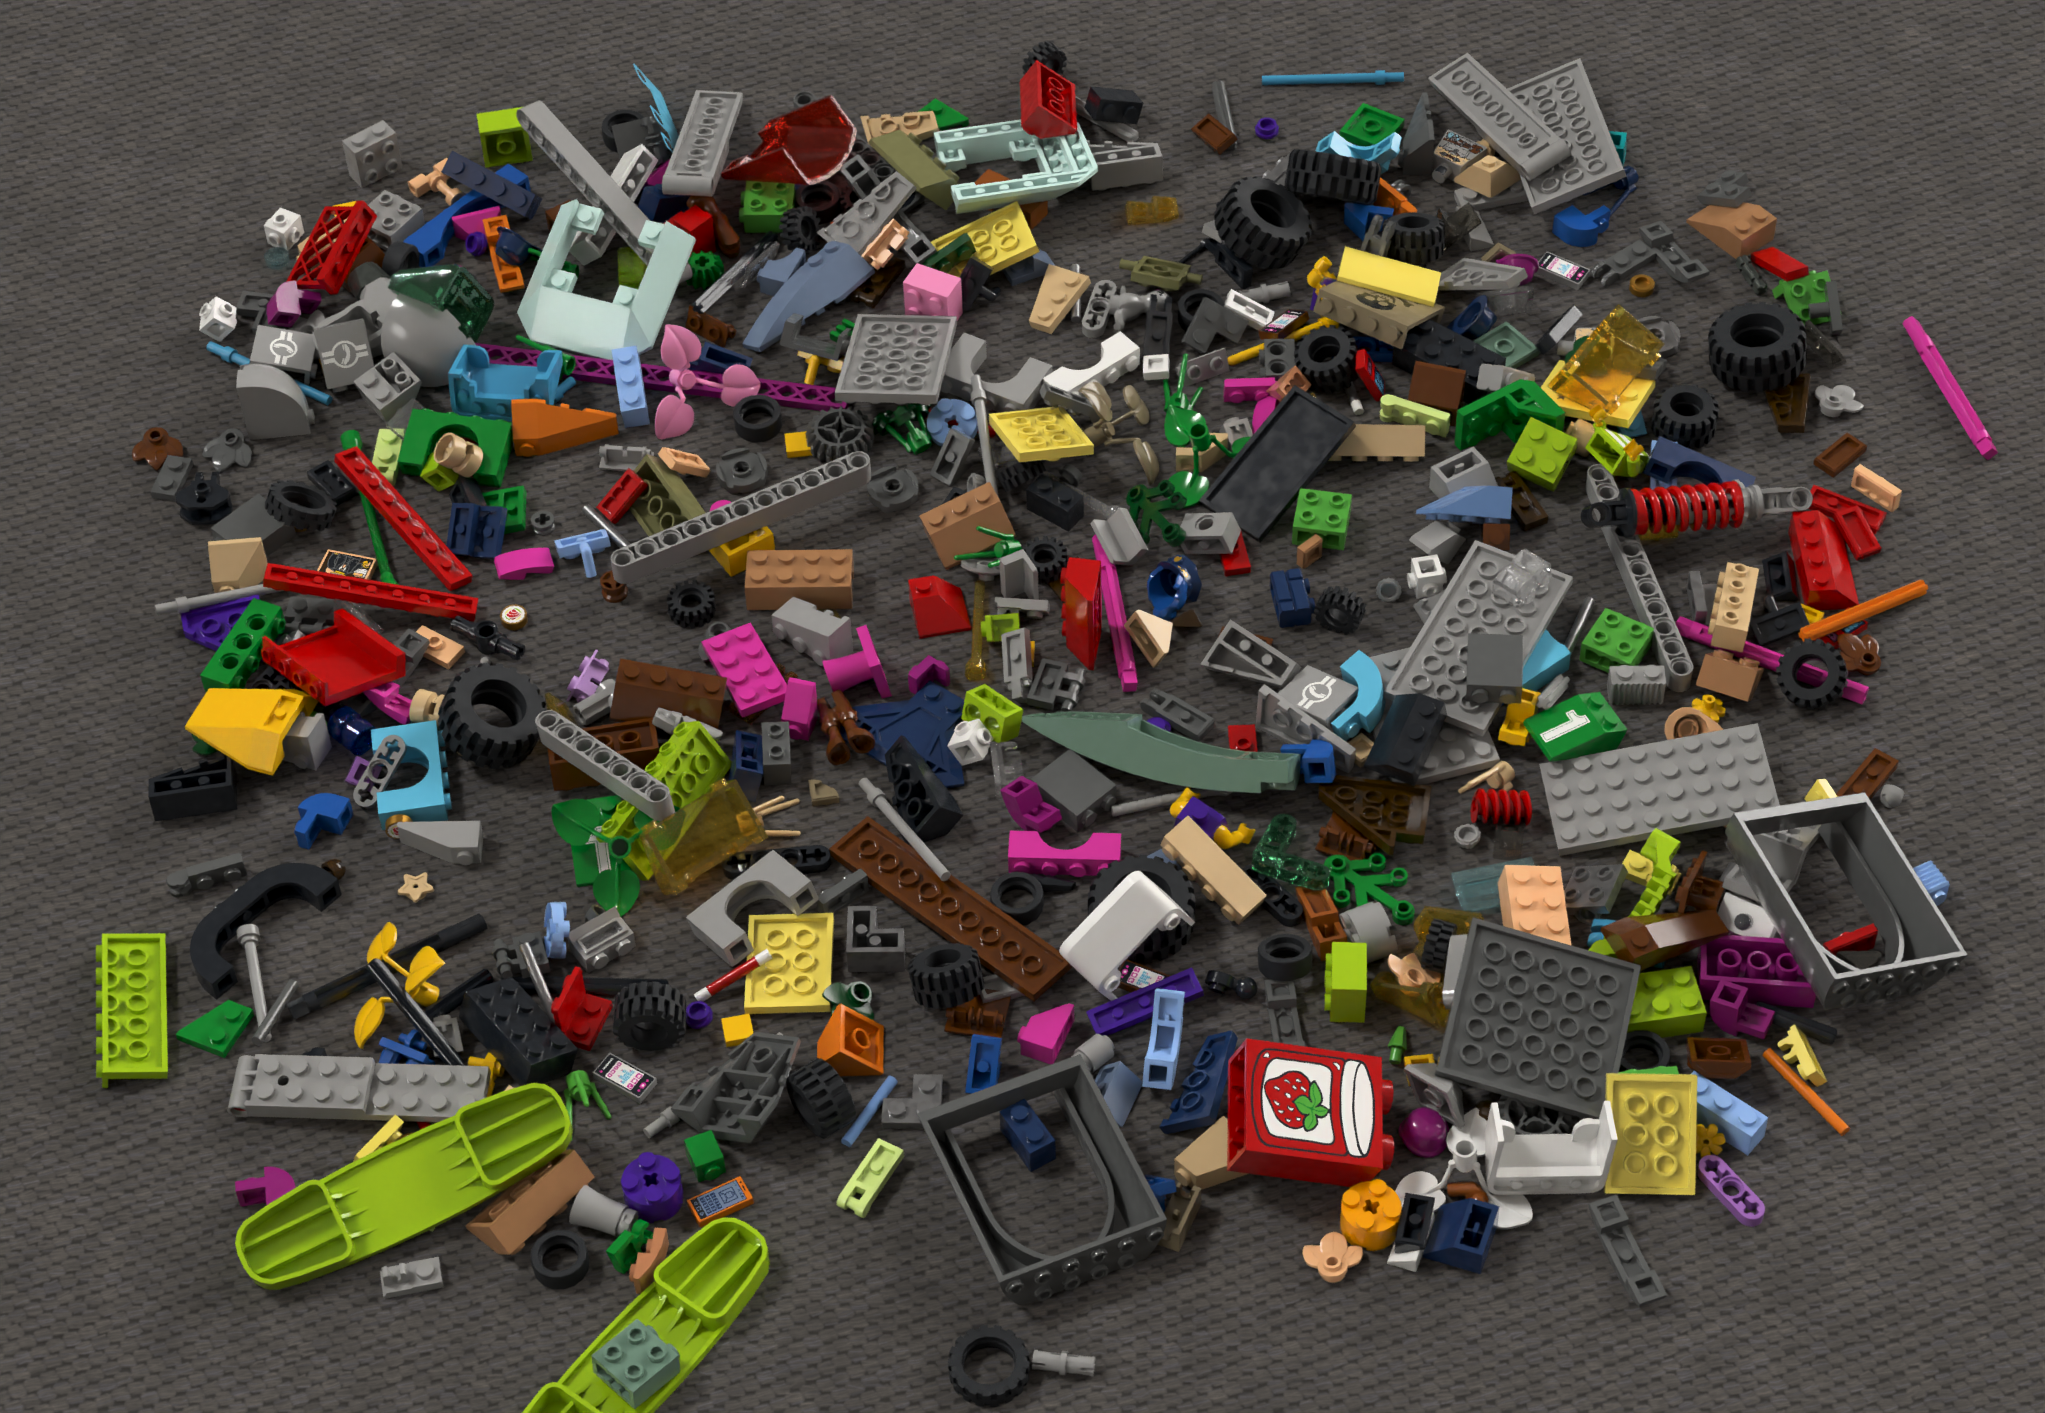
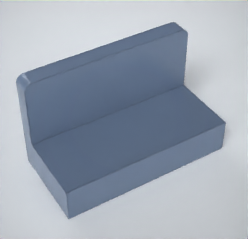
[1095,1061,1143,1127]

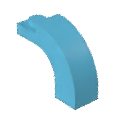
[1316,131,1402,174]
[1331,650,1386,741]

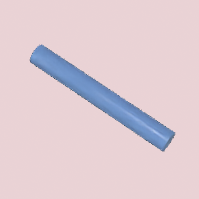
[841,1076,898,1147]

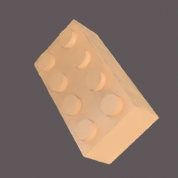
[1498,865,1572,946]

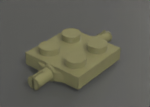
[1119,256,1203,291]

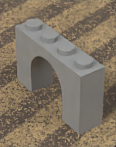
[941,333,1052,412]
[686,850,819,967]

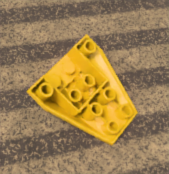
[185,688,318,776]

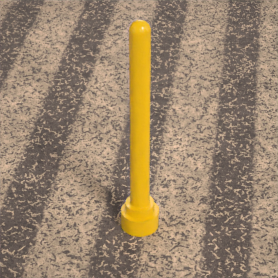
[1227,315,1339,366]

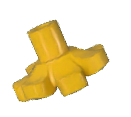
[1691,694,1726,723]
[1696,1123,1725,1158]

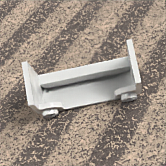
[1059,871,1195,1001]
[1485,1101,1618,1195]

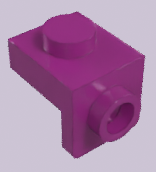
[908,655,950,694]

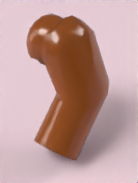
[1447,1181,1489,1203]

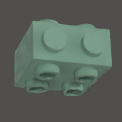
[591,1319,680,1409]

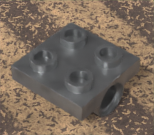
[1564,864,1628,925]

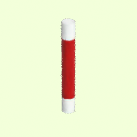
[694,949,772,1002]

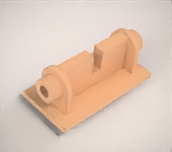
[862,218,910,270]

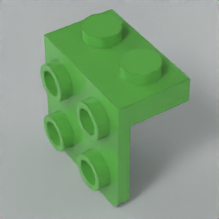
[1772,270,1841,328]

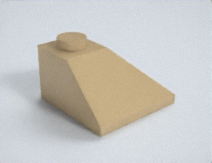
[1454,155,1521,198]
[208,537,268,593]

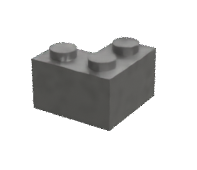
[846,906,906,972]

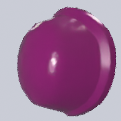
[1496,254,1539,286]
[1398,1107,1450,1158]

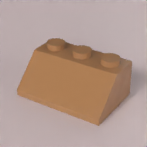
[920,482,1016,570]

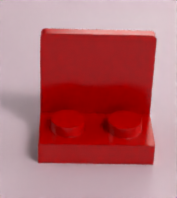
[551,966,613,1051]

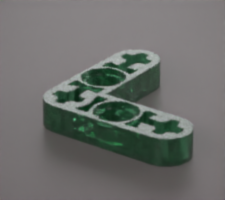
[1251,814,1330,891]

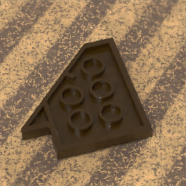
[1318,775,1432,855]

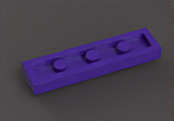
[1086,967,1204,1036]

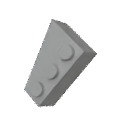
[1086,140,1163,190]
[771,597,853,666]
[282,712,332,771]

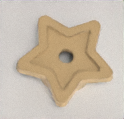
[398,872,434,903]

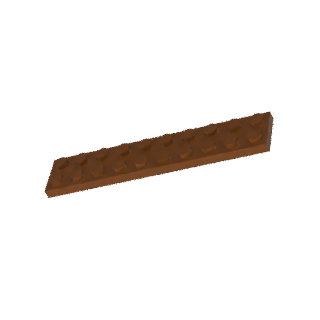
[829,816,1073,1002]

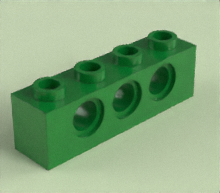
[200,598,286,692]

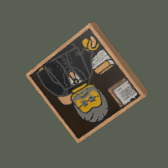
[317,549,378,580]

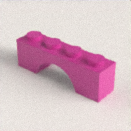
[1008,831,1121,877]

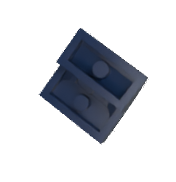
[446,503,507,559]

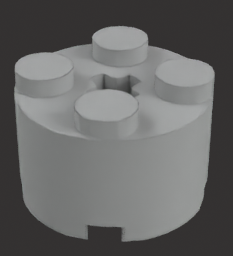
[1340,900,1398,964]

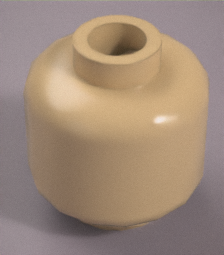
[1565,419,1594,457]

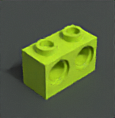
[961,684,1023,744]

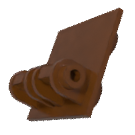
[1315,811,1377,860]
[944,989,1011,1038]

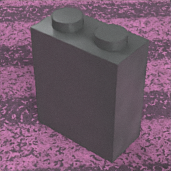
[211,494,296,557]
[1466,633,1523,704]
[1031,749,1117,832]

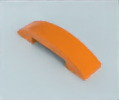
[482,215,525,293]

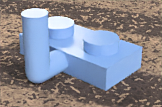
[555,529,611,578]

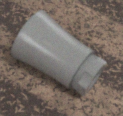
[569,1185,639,1236]

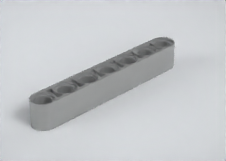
[535,710,675,821]

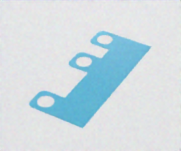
[633,64,679,153]

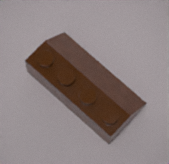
[609,658,727,730]
[547,717,660,791]

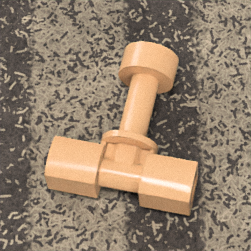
[408,158,466,206]

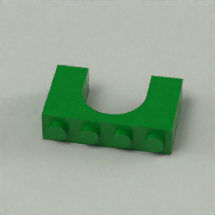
[397,408,513,488]

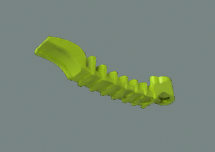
[1589,828,1681,959]

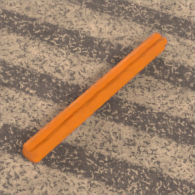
[1798,580,1928,642]

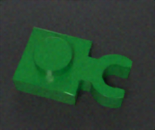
[606,1219,654,1274]

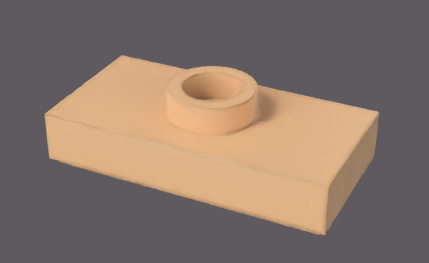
[658,447,711,478]
[1851,464,1902,512]
[416,625,465,670]

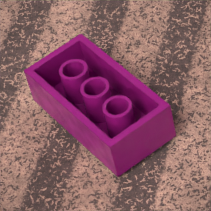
[1697,935,1816,1008]

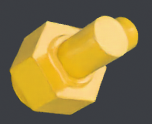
[468,1052,505,1097]

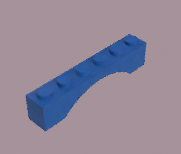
[403,164,531,271]

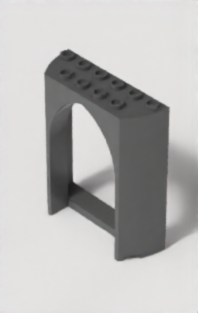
[1725,793,1967,1010]
[917,1054,1167,1306]

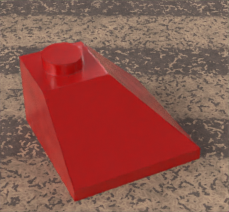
[908,575,971,639]

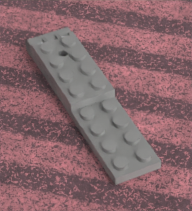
[1428,53,1571,181]
[662,90,743,197]
[227,1054,491,1122]

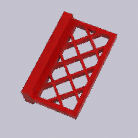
[286,201,377,295]

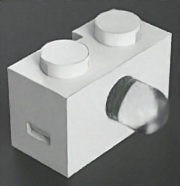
[1718,892,1777,938]

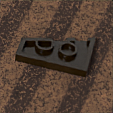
[1763,374,1811,433]

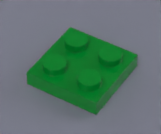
[1340,103,1405,147]

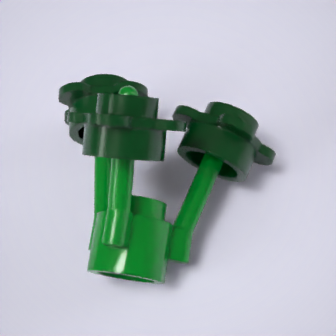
[872,403,932,455]

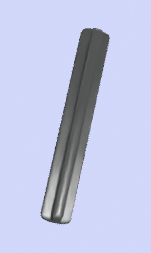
[1212,80,1237,151]

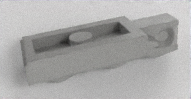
[1001,627,1033,703]

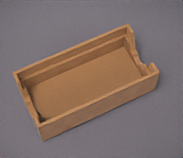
[745,549,854,610]

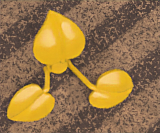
[354,922,445,1049]

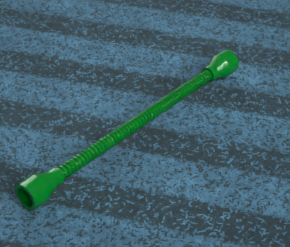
[340,430,399,585]

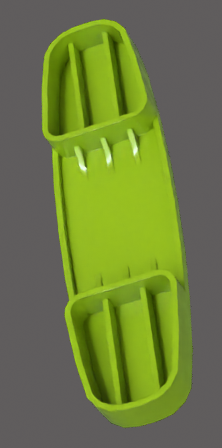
[235,1083,573,1290]
[522,1217,770,1413]

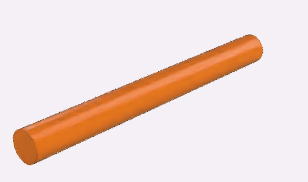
[1762,1048,1850,1136]

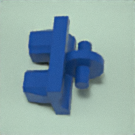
[378,1029,436,1065]

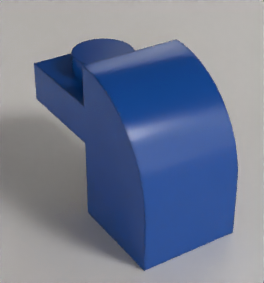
[1552,205,1611,247]
[1280,739,1336,783]
[294,793,354,850]

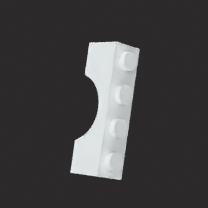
[1043,331,1140,410]

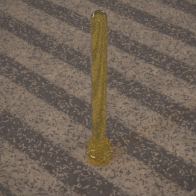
[965,580,987,681]

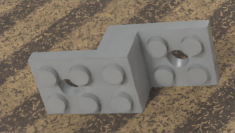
[1722,824,1821,906]

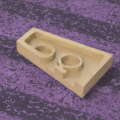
[860,111,939,146]
[1029,264,1091,334]

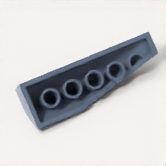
[742,241,875,352]

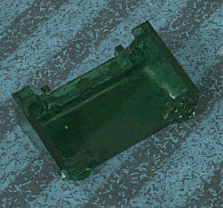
[388,264,494,343]

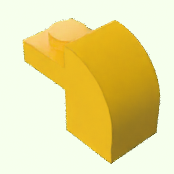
[1498,688,1541,746]

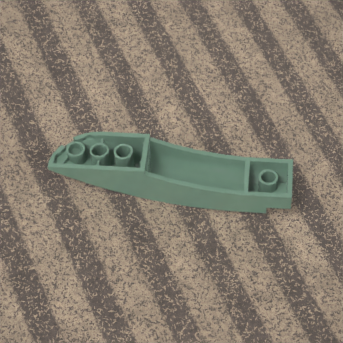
[1022,711,1301,793]

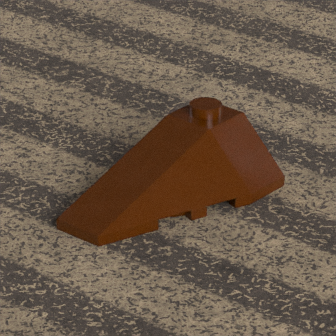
[1600,909,1729,971]

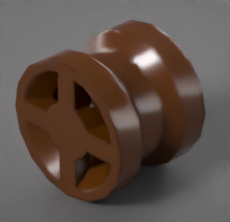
[600,570,628,603]

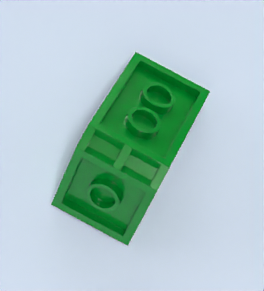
[1454,379,1565,451]

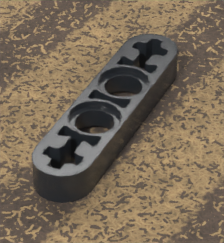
[722,845,831,880]

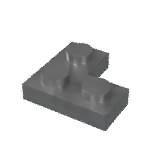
[881,1074,943,1129]

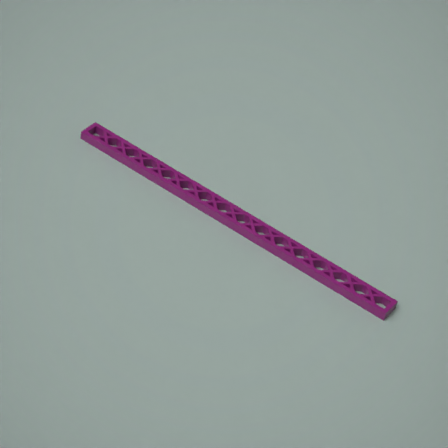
[475,343,849,412]

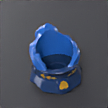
[1147,555,1202,621]

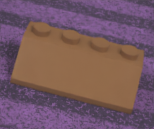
[465,1150,595,1255]

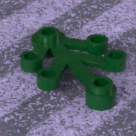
[1126,480,1187,547]

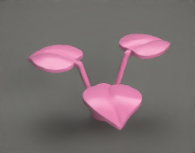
[655,324,760,439]

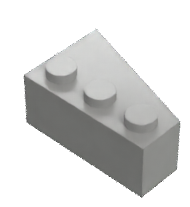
[1201,619,1301,689]

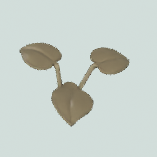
[1079,382,1159,485]

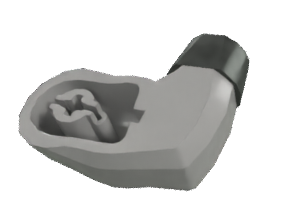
[313,262,402,358]

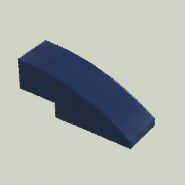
[688,341,753,374]

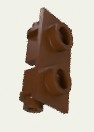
[685,306,737,348]

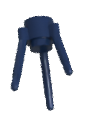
[1583,165,1639,217]

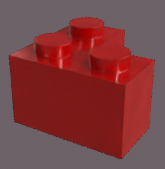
[663,205,716,257]

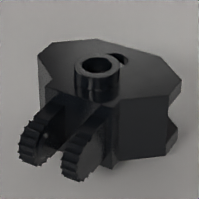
[176,471,233,525]

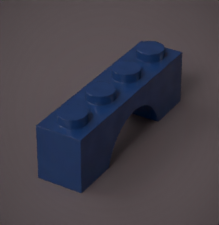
[441,151,543,220]
[1643,436,1756,487]

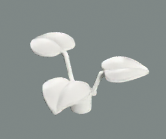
[1395,1108,1533,1229]

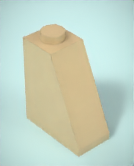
[1174,1116,1248,1190]

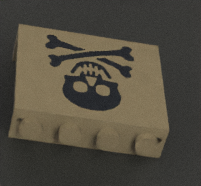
[1313,281,1445,349]

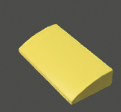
[1337,246,1441,307]

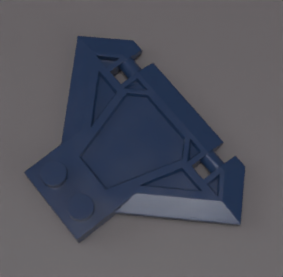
[840,680,964,788]

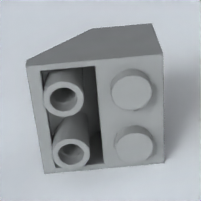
[353,352,422,427]
[1429,446,1498,499]

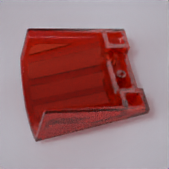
[721,95,857,185]

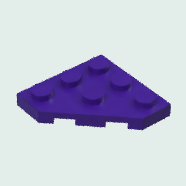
[180,595,263,662]

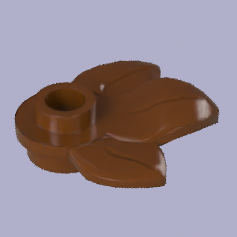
[132,427,184,470]
[1837,633,1881,675]

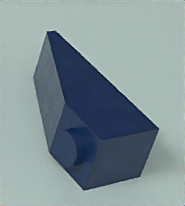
[729,730,763,802]

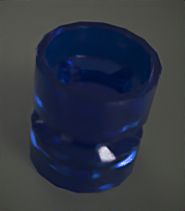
[327,706,377,756]

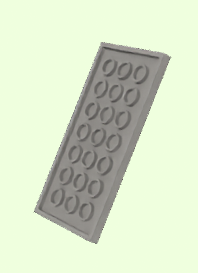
[1507,58,1627,214]
[1384,540,1573,736]
[1539,723,1780,856]

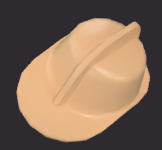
[1665,707,1723,740]

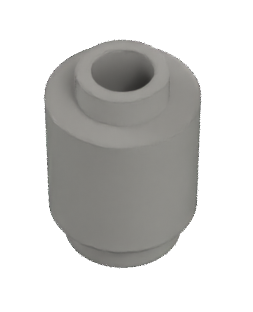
[1071,1034,1115,1073]

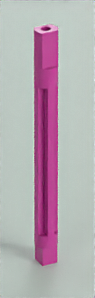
[1903,316,1998,460]
[1092,534,1138,692]
[1676,616,1869,705]

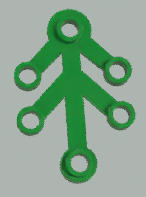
[1324,853,1415,926]

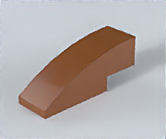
[1295,882,1347,961]

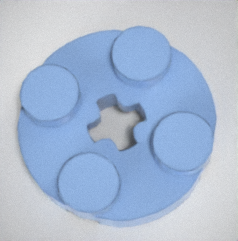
[927,398,978,447]
[544,902,570,958]

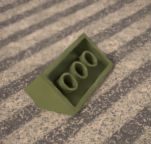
[868,130,960,210]
[629,454,706,536]

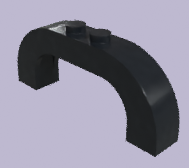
[190,863,342,1000]

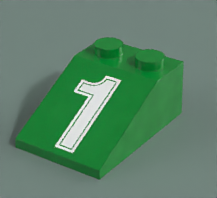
[1523,692,1627,762]
[571,795,631,887]

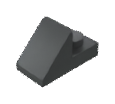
[930,428,975,486]

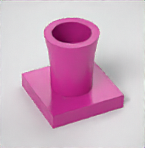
[822,625,892,699]

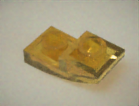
[1125,196,1179,225]

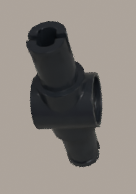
[450,615,525,661]

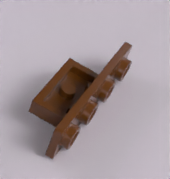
[1675,850,1726,914]

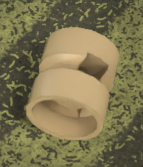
[434,433,483,477]
[409,689,445,730]

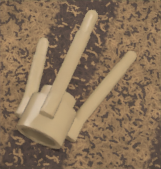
[1458,761,1515,817]
[738,796,801,838]

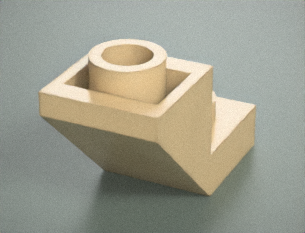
[1176,433,1228,472]

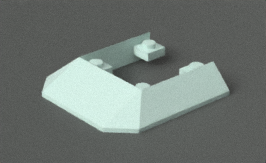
[933,119,1098,214]
[517,199,696,360]

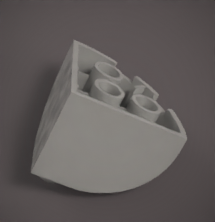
[381,284,476,387]
[236,364,315,440]

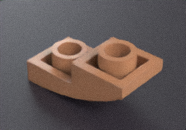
[629,1228,669,1294]

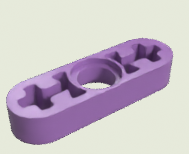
[1697,1155,1765,1227]

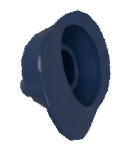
[495,226,543,266]
[1447,295,1497,339]

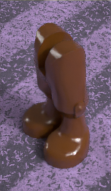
[686,196,740,258]
[817,689,875,765]

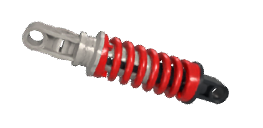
[1581,479,1813,538]

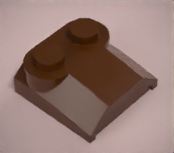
[1687,1037,1751,1079]

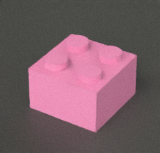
[903,263,963,321]

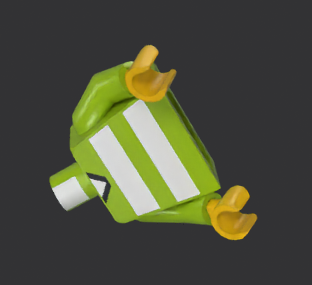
[1585,404,1649,478]

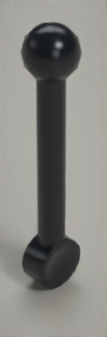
[1175,239,1206,264]

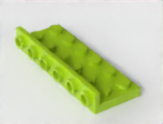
[596,721,731,881]
[96,933,168,1088]

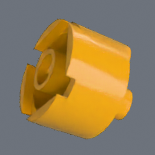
[1340,1179,1402,1251]

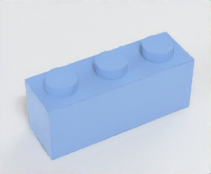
[611,345,650,428]
[1691,1071,1768,1156]

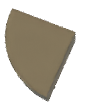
[1481,243,1516,263]
[808,780,839,806]

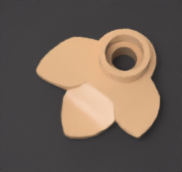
[1388,953,1441,994]
[1303,1232,1363,1283]

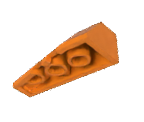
[511,399,619,457]

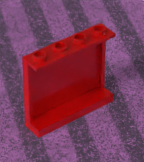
[261,608,406,706]

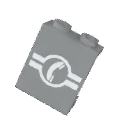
[313,318,374,392]
[250,325,320,386]
[1278,665,1359,732]

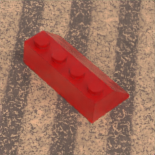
[1020,60,1077,139]
[1788,510,1859,610]
[1060,557,1102,670]

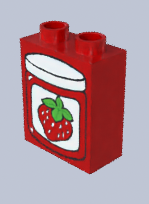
[1227,1038,1394,1187]

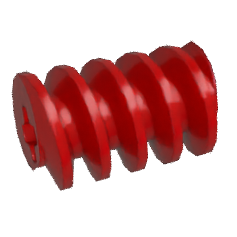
[1471,788,1532,825]

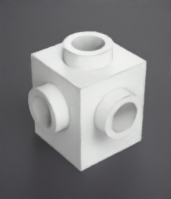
[264,208,304,251]
[199,297,237,341]
[1407,554,1447,599]
[948,719,994,766]

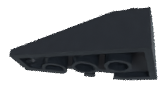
[885,735,963,847]

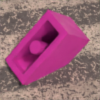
[781,677,818,741]
[1017,1003,1075,1065]

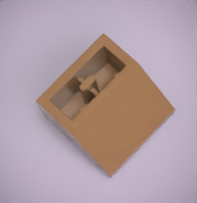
[1696,649,1765,702]

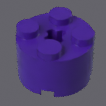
[621,1152,683,1223]

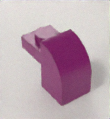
[266,281,322,328]
[1000,776,1062,833]
[1710,979,1775,1040]
[235,1167,296,1207]

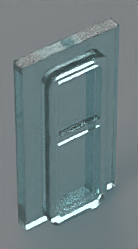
[1451,857,1535,914]

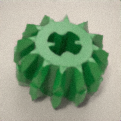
[686,250,724,290]

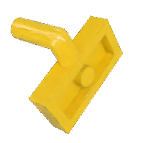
[797,350,845,385]

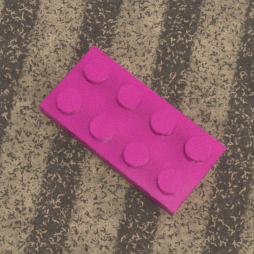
[701,622,787,718]

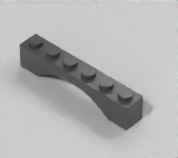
[839,154,937,266]

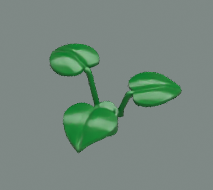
[1164,405,1251,508]
[551,799,685,917]

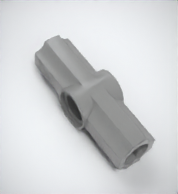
[573,679,616,726]

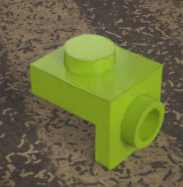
[981,613,1020,642]

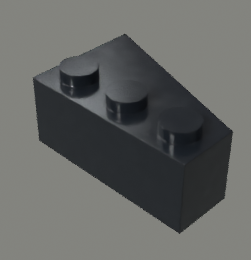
[148,754,237,821]

